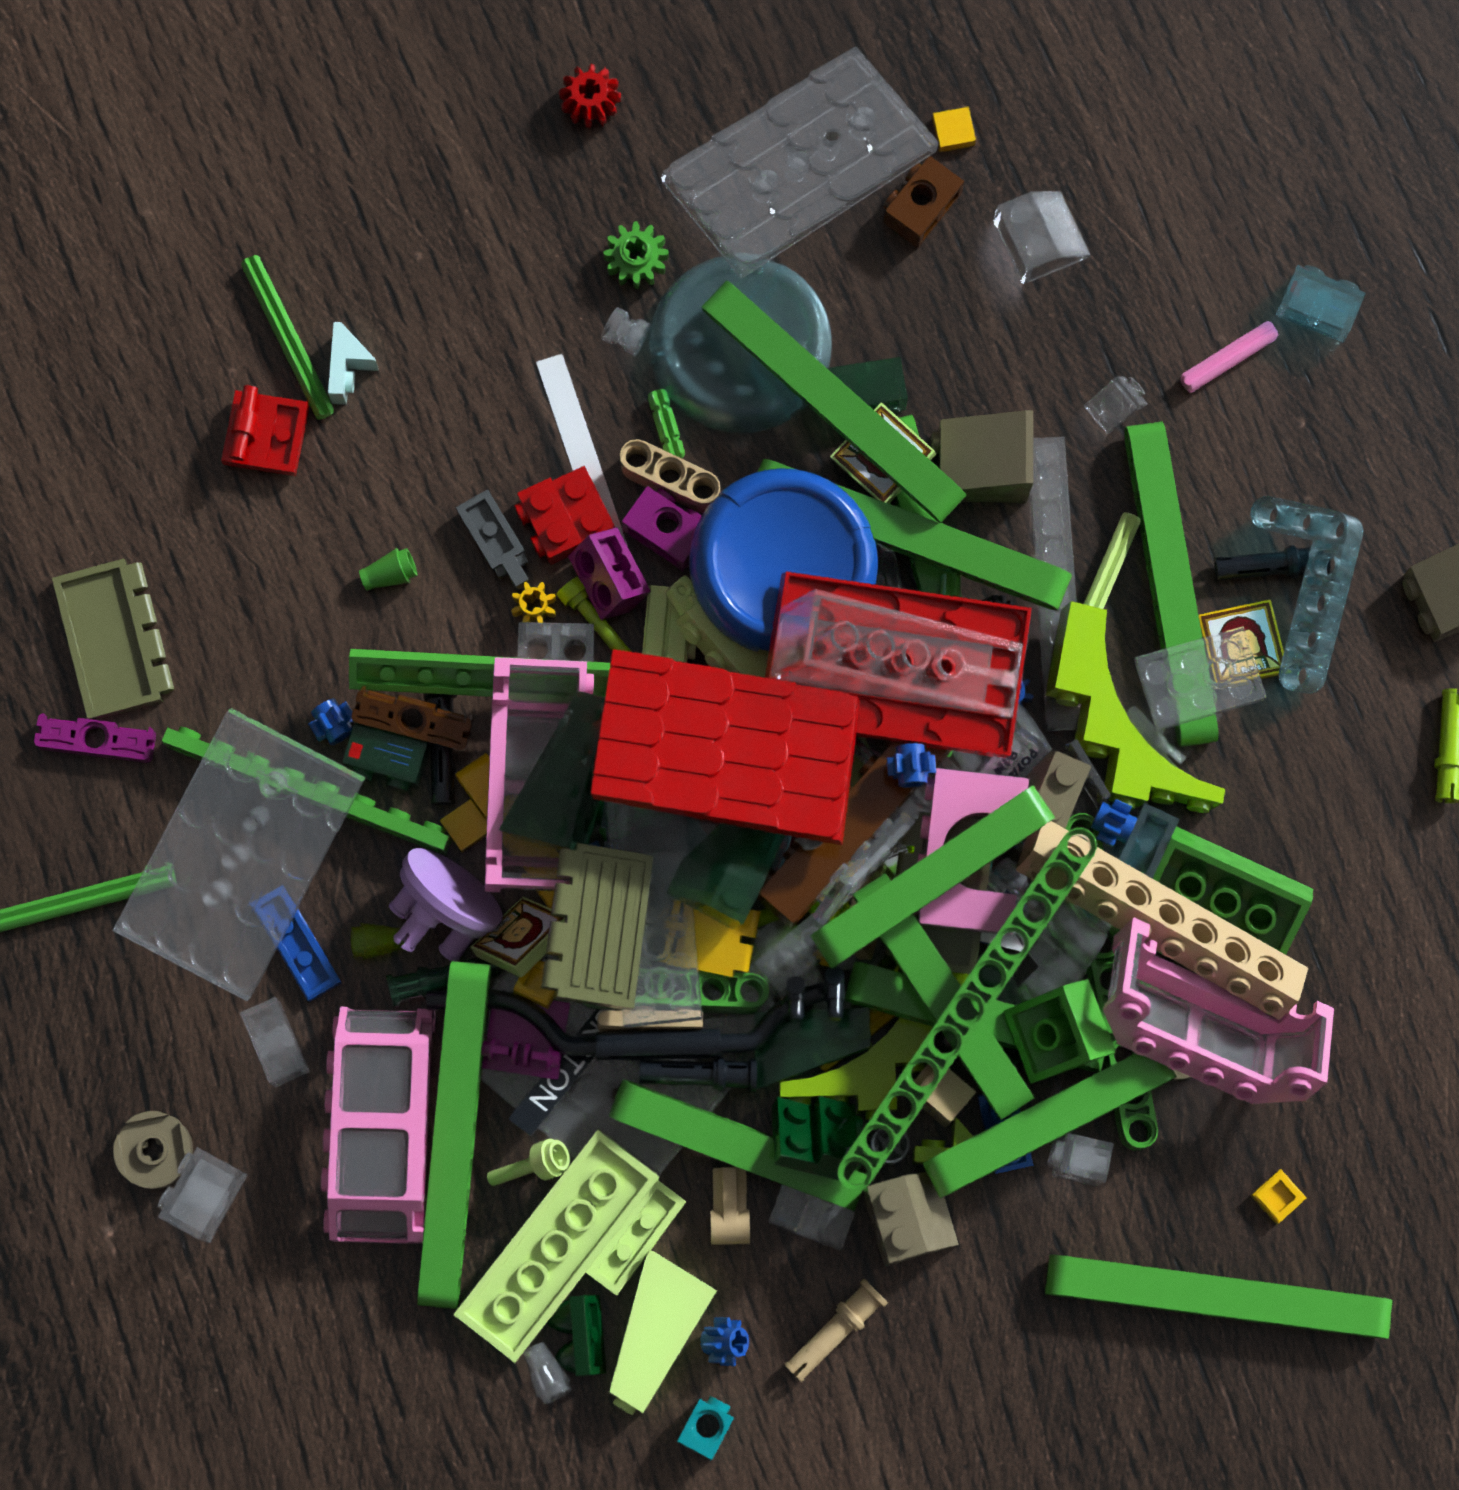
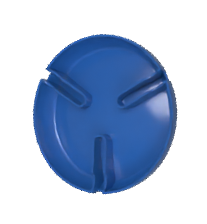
[689,468,878,652]

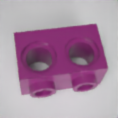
[568,527,651,621]

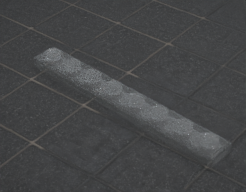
[1030,437,1081,731]

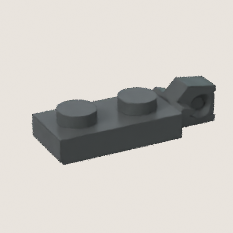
[455,489,530,592]

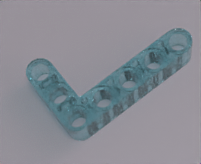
[1250,496,1363,694]

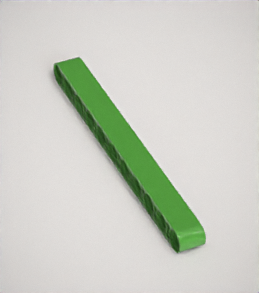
[838,828,1097,1191]

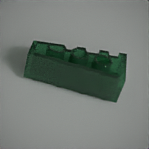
[499,691,605,850]

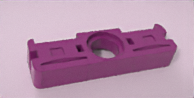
[34,713,156,763]

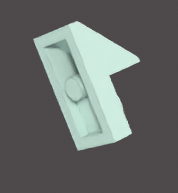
[328,322,378,405]

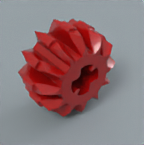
[559,63,621,129]

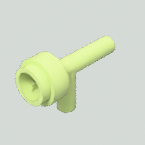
[487,1139,570,1186]

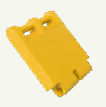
[658,886,761,977]

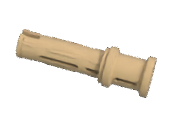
[785,1278,888,1382]

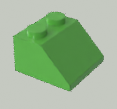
[1003,979,1116,1084]

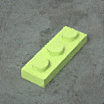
[586,1180,686,1296]

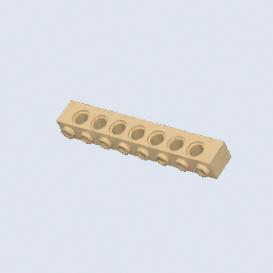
[1016,821,1308,1020]

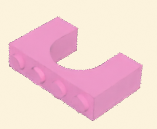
[914,768,1029,936]

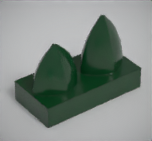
[546,1295,606,1376]

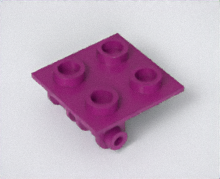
[481,1001,571,1080]

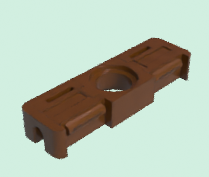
[352,686,474,750]

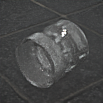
[601,307,651,356]

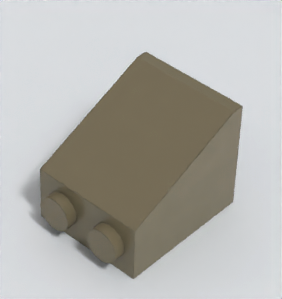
[931,410,1033,503]
[1403,544,1459,642]
[985,751,1091,839]
[862,1172,959,1267]

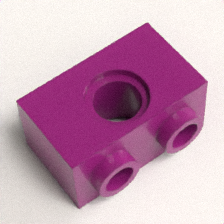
[622,486,701,572]

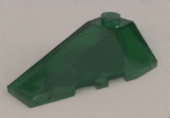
[665,823,785,930]

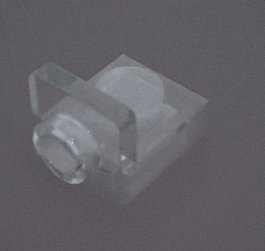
[1083,376,1147,434]

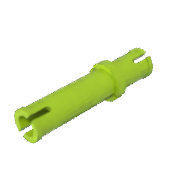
[1434,688,1459,804]

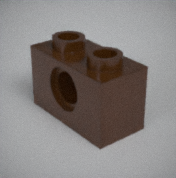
[883,156,964,248]

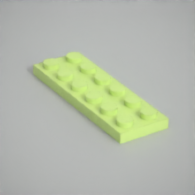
[454,1128,660,1363]

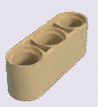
[620,439,720,513]

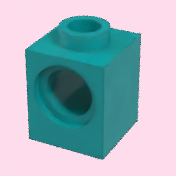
[678,1396,734,1460]

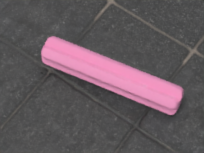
[1180,321,1278,393]

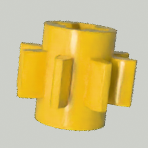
[511,581,556,629]

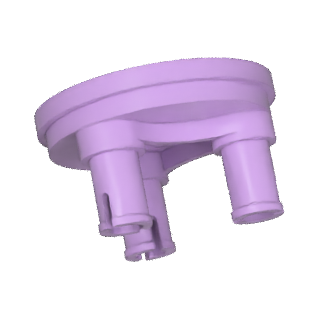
[389,848,503,962]

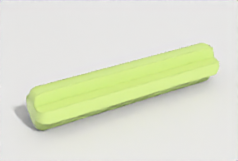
[1084,512,1141,609]

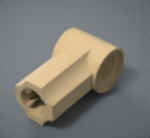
[711,1167,750,1245]

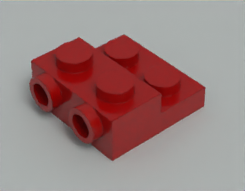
[514,465,616,565]

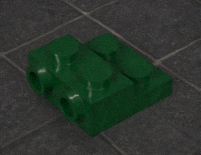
[772,1096,863,1180]

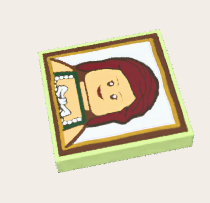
[830,402,936,504]
[470,897,565,977]

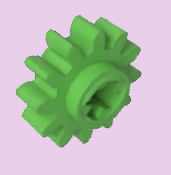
[604,221,669,289]

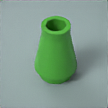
[359,548,418,591]

